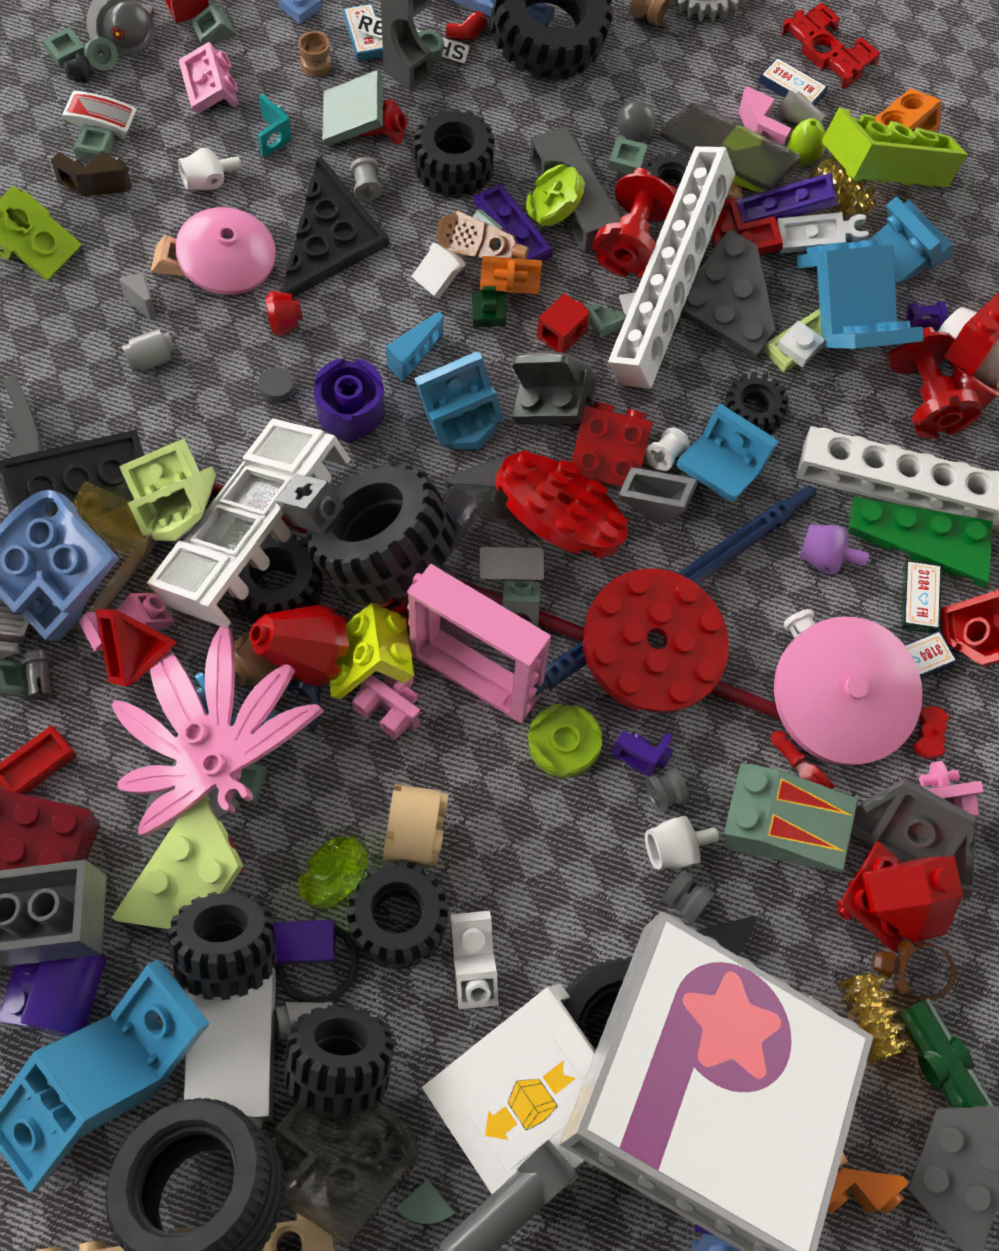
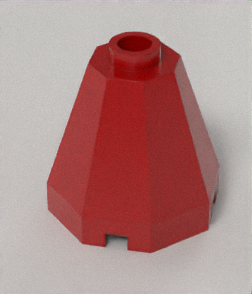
[250,605,349,687]

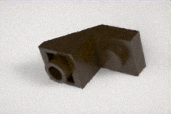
[51,150,132,197]

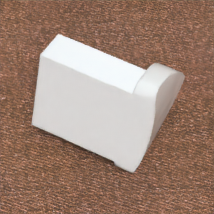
[411,242,466,298]

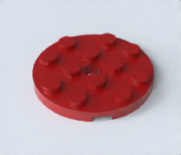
[495,450,628,558]
[582,568,729,714]

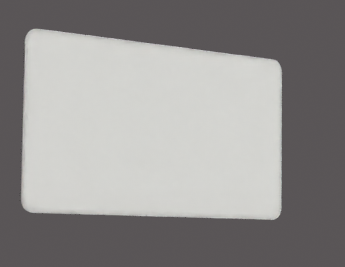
[480,547,544,580]

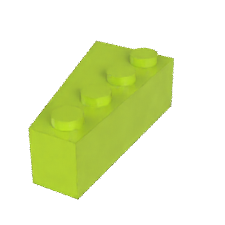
[821,107,968,188]

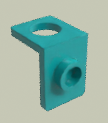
[258,94,292,157]

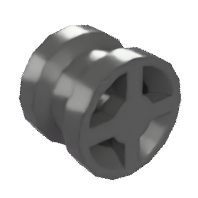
[645,767,689,813]

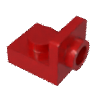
[359,99,408,145]

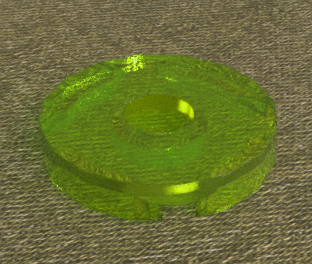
[298,836,368,909]

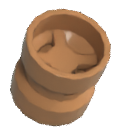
[629,0,670,27]
[299,31,331,77]

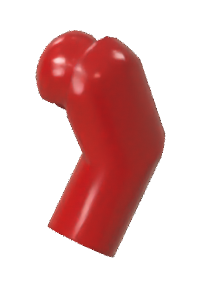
[446,11,488,40]

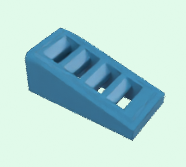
[386,311,444,381]

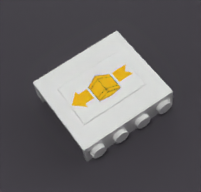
[422,984,596,1194]

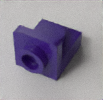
[611,730,674,776]

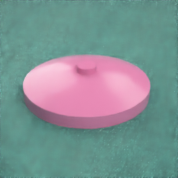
[774,617,922,766]

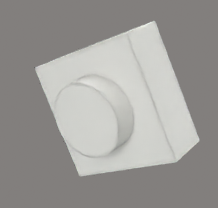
[776,320,825,368]

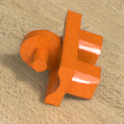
[480,255,542,294]

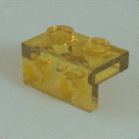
[73,482,149,554]

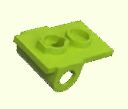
[0,185,82,281]

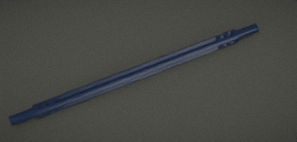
[534,485,817,697]

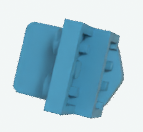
[869,196,953,285]
[414,351,504,450]

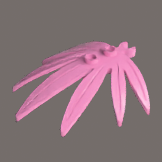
[112,626,324,837]

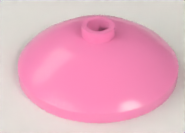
[176,207,276,295]

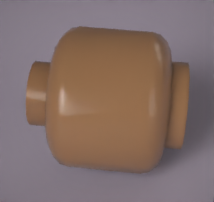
[234,632,278,687]

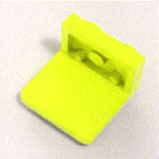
[329,602,415,700]

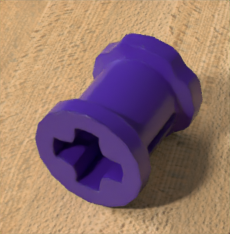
[906,301,948,331]

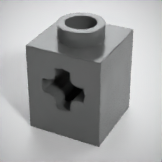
[275,474,344,534]

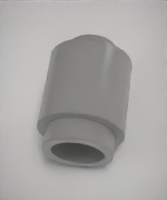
[122,328,176,372]

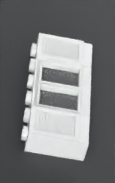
[147,419,351,628]

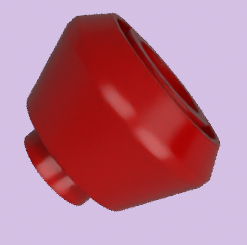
[265,291,303,337]

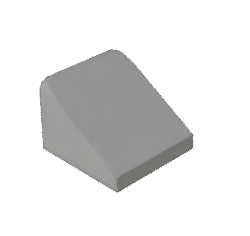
[119,273,156,320]

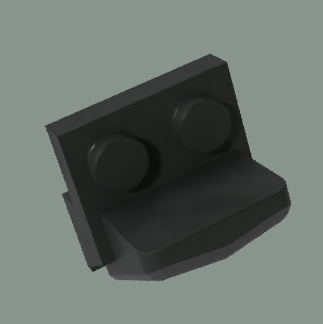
[512,351,598,425]

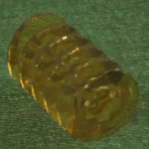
[809,155,877,220]
[836,973,912,1065]

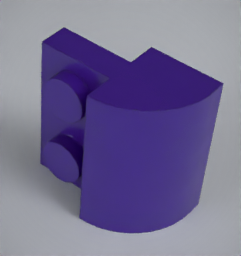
[0,955,106,1037]

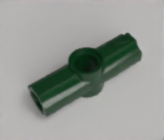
[896,998,994,1108]

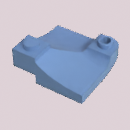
[0,490,119,641]

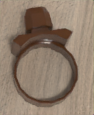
[871,939,957,1000]

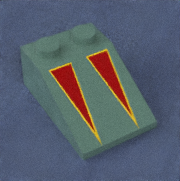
[724,763,858,873]

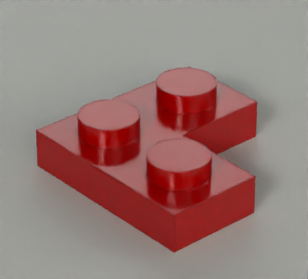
[711,198,783,255]

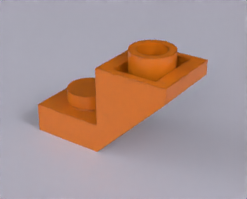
[828,1168,909,1214]

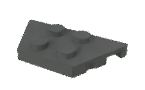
[851,778,976,900]
[908,1105,999,1251]

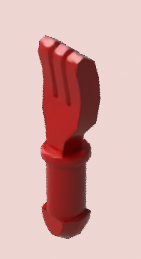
[770,731,835,789]

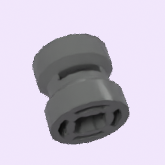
[661,869,716,925]

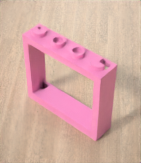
[407,564,551,724]

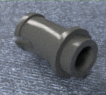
[21,650,53,700]

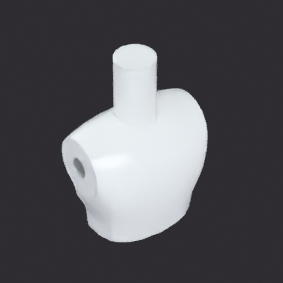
[178,148,242,190]
[645,816,719,870]

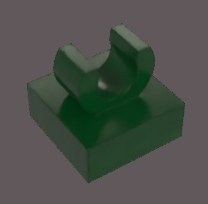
[471,286,507,327]

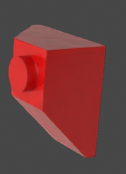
[939,590,999,667]
[862,856,963,943]

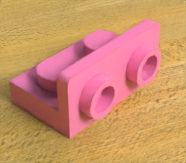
[178,42,239,114]

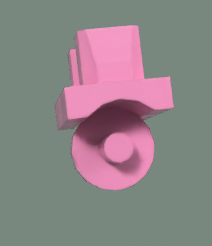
[352,675,420,739]
[919,761,984,816]

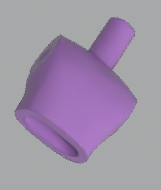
[799,524,869,574]

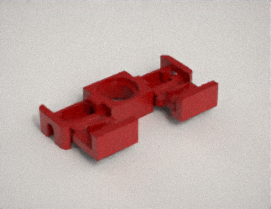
[782,2,880,89]

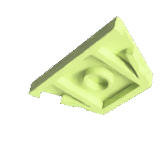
[112,794,244,929]

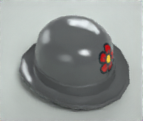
[96,0,155,56]

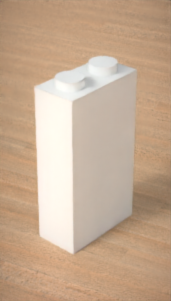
[184,968,276,1129]

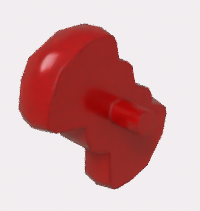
[913,706,949,760]

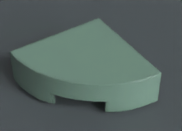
[586,304,626,338]
[237,763,268,806]
[395,1179,455,1224]

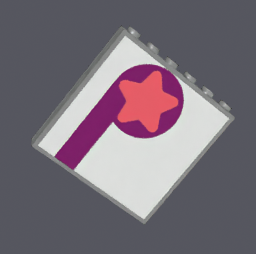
[559,912,874,1251]

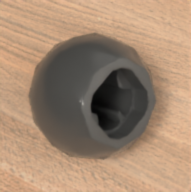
[616,100,656,141]

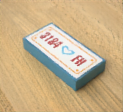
[343,3,383,61]

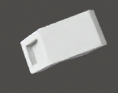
[450,911,499,1009]

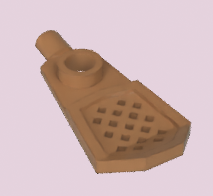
[435,210,530,259]

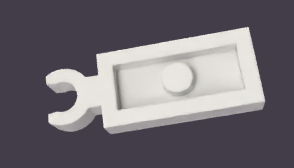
[777,212,868,254]

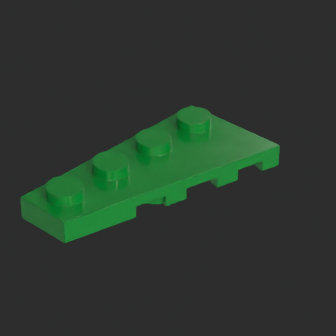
[848,496,993,589]

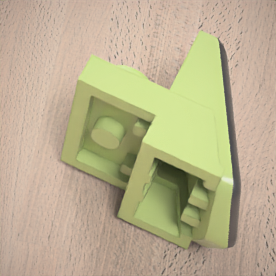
[119,438,216,542]

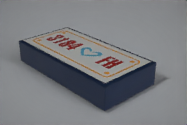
[759,57,828,106]
[904,630,957,679]

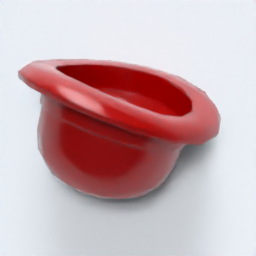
[949,361,999,412]

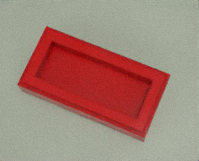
[0,725,77,795]

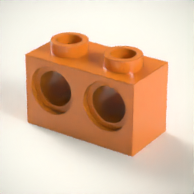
[875,88,941,132]

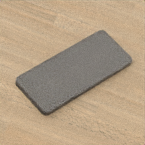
[660,103,800,189]

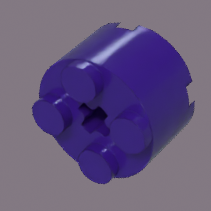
[314,358,385,442]

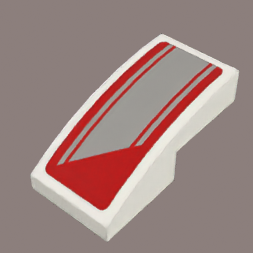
[61,91,137,139]

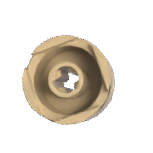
[382,784,449,869]

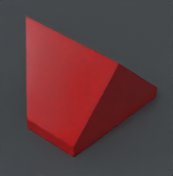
[96,608,178,687]

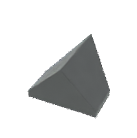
[619,467,698,525]

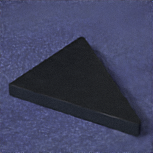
[280,156,389,298]

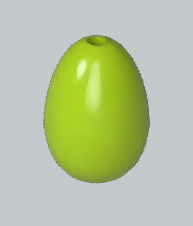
[787,118,826,167]

